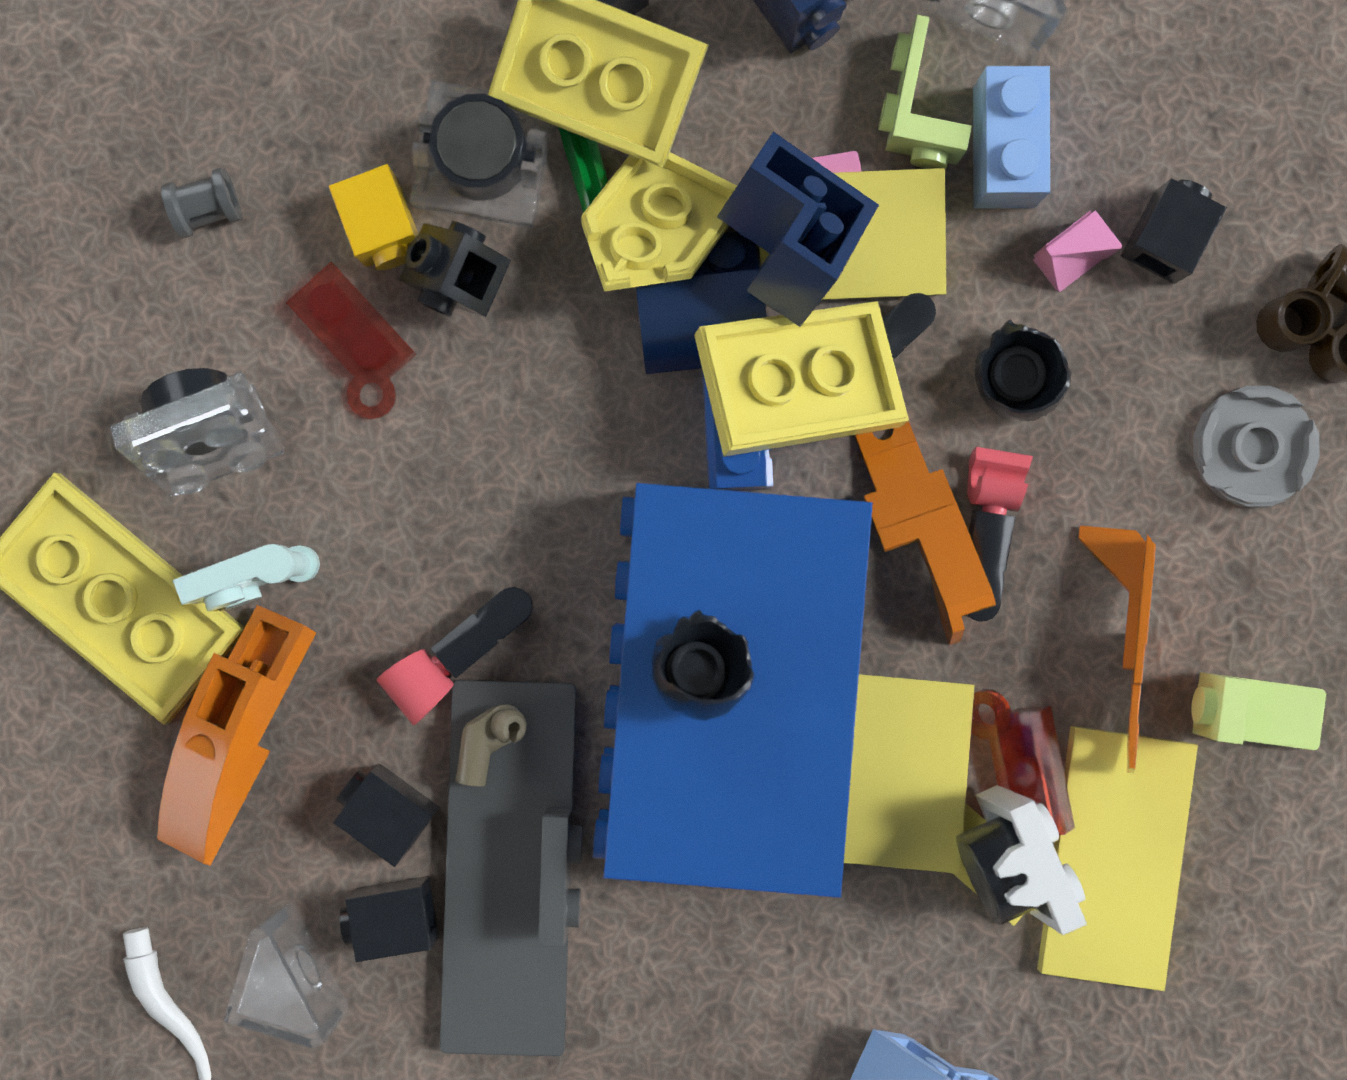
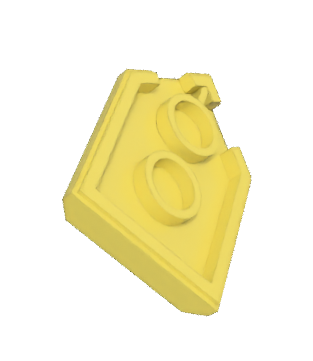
[581,152,737,292]

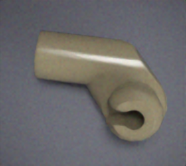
[455,704,527,787]

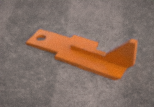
[855,421,996,645]
[1078,525,1156,773]

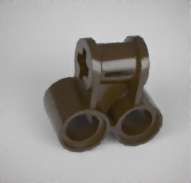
[1256,244,1347,383]

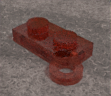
[286,261,417,420]
[971,689,1075,835]

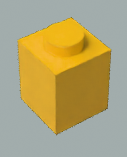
[329,164,419,270]

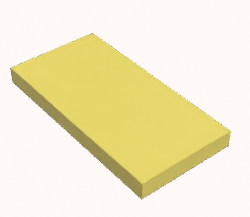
[0,473,245,725]
[1037,726,1198,991]

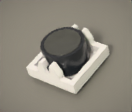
[956,785,1087,935]

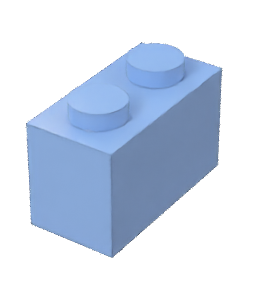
[973,66,1050,208]

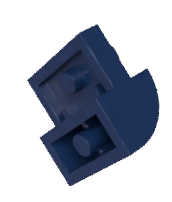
[636,232,767,374]

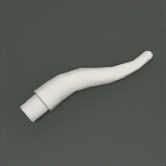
[123,927,212,1080]

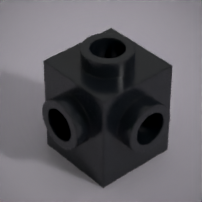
[399,221,511,317]

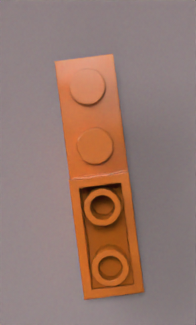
[157,605,316,866]

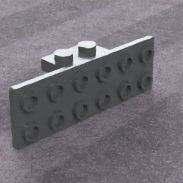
[440,679,583,1057]

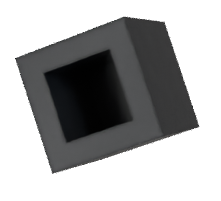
[1120,178,1227,284]
[333,764,440,867]
[339,876,439,963]

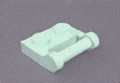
[173,544,320,611]

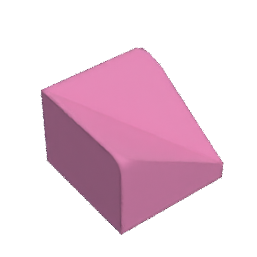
[1033,210,1122,292]

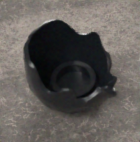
[975,319,1072,421]
[652,610,755,721]

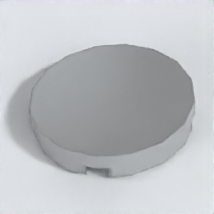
[1193,386,1320,507]

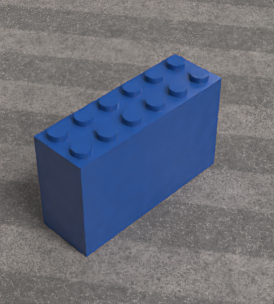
[593,483,873,898]

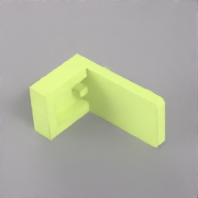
[878,15,972,169]
[1191,672,1326,750]

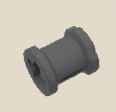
[161,168,243,239]

